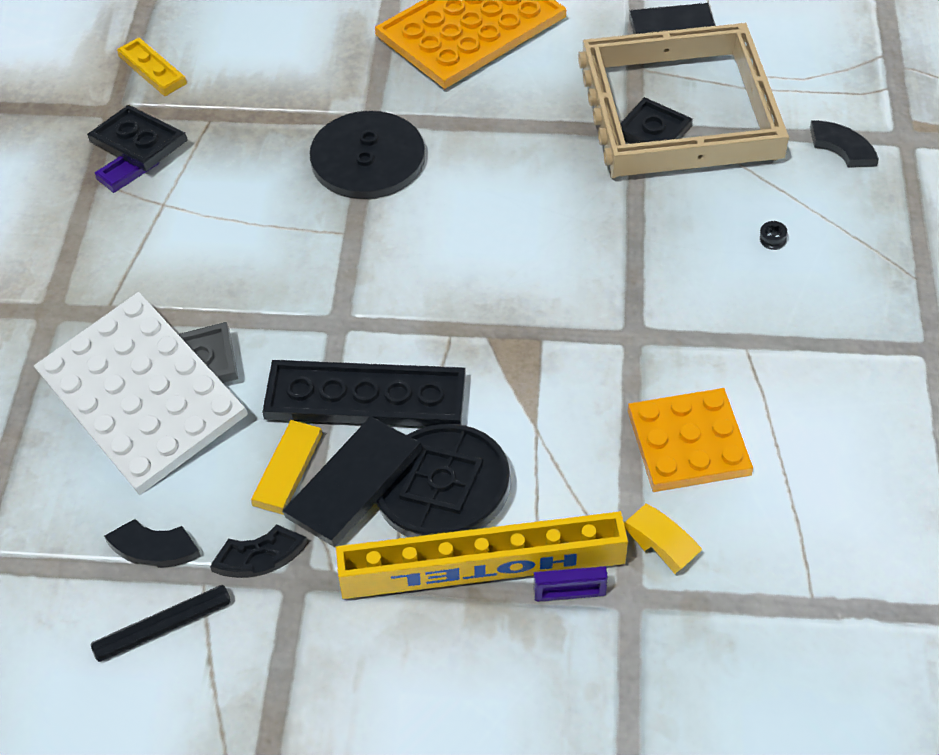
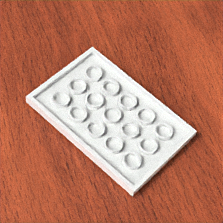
[34,292,248,495]

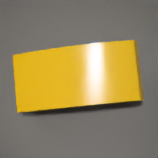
[624,503,703,574]

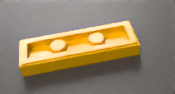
[117,37,187,97]
[251,420,322,515]

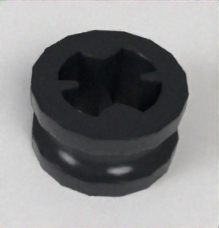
[760,221,788,250]

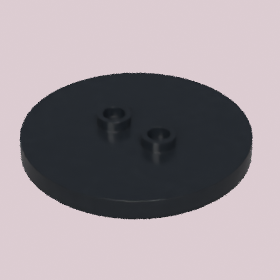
[310,111,425,199]
[376,424,511,537]

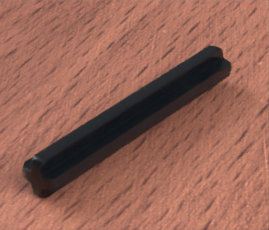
[90,585,231,662]

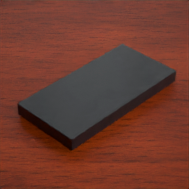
[282,416,423,547]

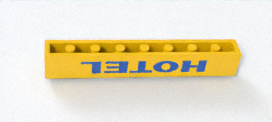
[336,511,628,599]

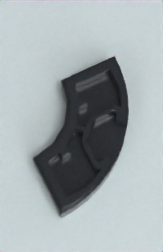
[810,120,879,167]
[104,519,201,568]
[210,524,308,578]

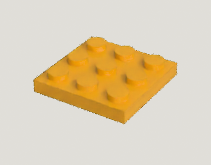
[628,388,753,492]

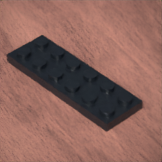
[262,360,466,427]

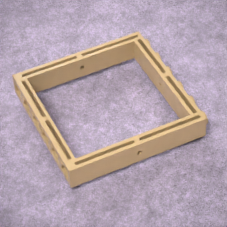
[578,23,789,178]

